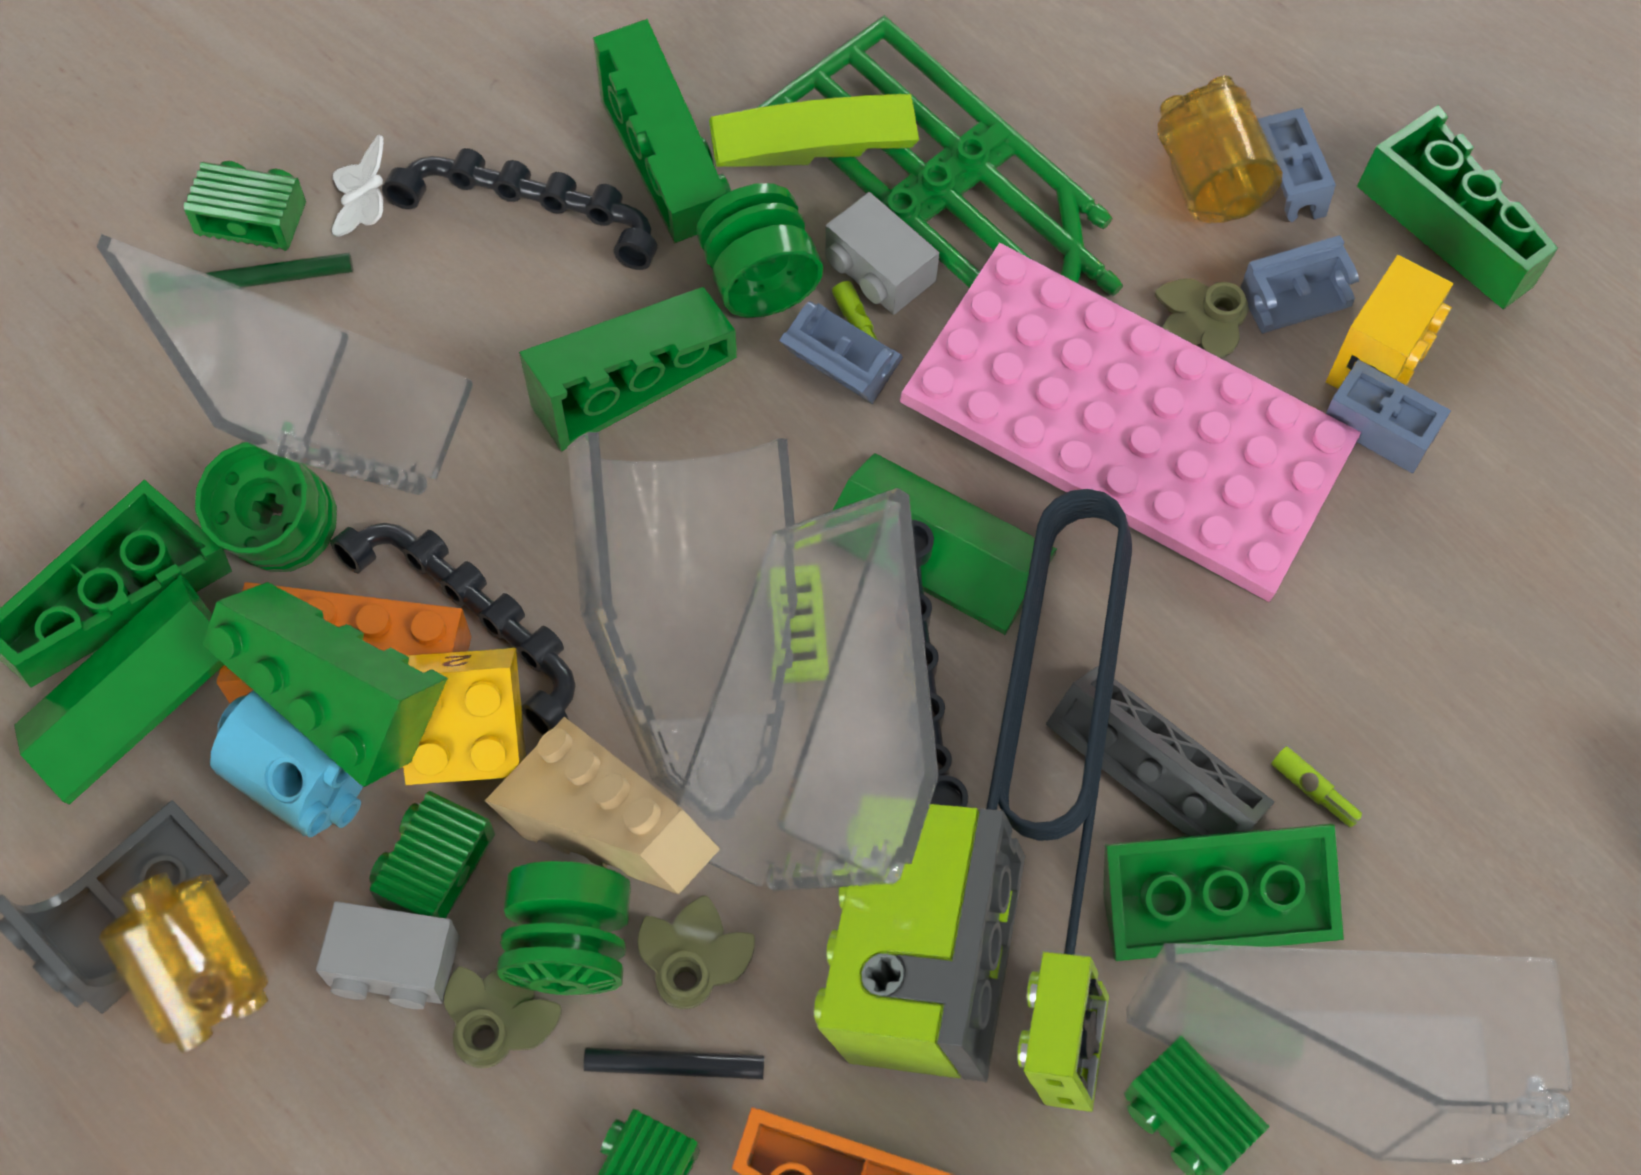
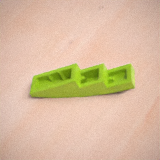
[709,94,919,167]

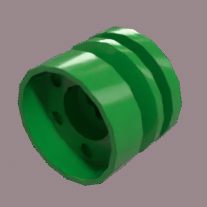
[696,183,823,318]
[195,442,337,572]
[497,861,631,995]

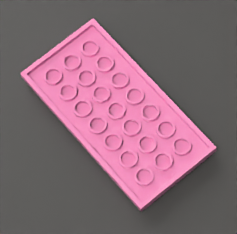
[900,243,1361,602]

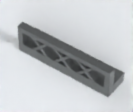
[1045,666,1275,837]

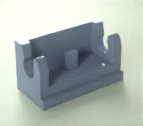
[1255,108,1336,222]
[1240,235,1359,334]
[779,301,903,404]
[1326,359,1451,474]

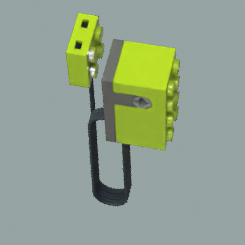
[814,489,1132,1112]

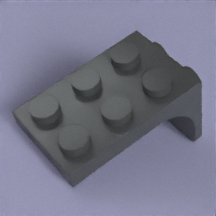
[0,800,250,1014]

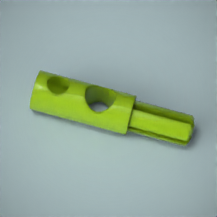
[832,281,877,340]
[1271,746,1362,827]

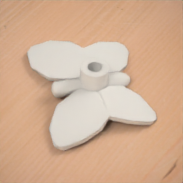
[332,135,383,237]

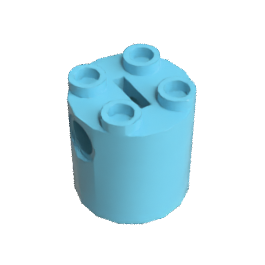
[210,690,363,837]

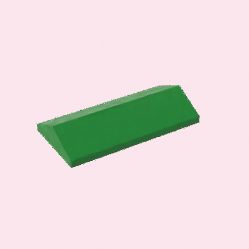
[821,453,1057,635]
[14,575,224,805]
[1103,824,1344,961]

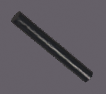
[584,1047,765,1080]

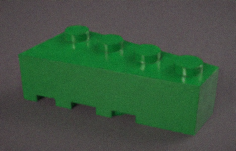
[593,18,731,243]
[1356,105,1558,310]
[519,287,737,452]
[0,479,232,688]
[202,582,448,787]

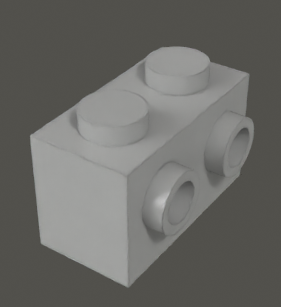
[825,192,939,315]
[316,901,460,1009]

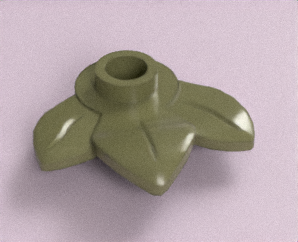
[1155,278,1248,359]
[637,896,755,1009]
[444,966,562,1068]

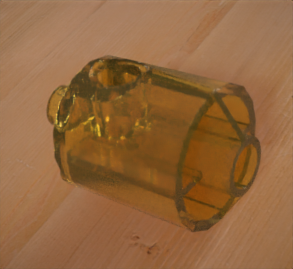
[1157,76,1283,223]
[99,872,269,1052]

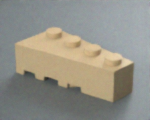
[485,717,720,894]

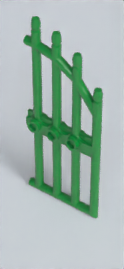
[756,15,1123,296]

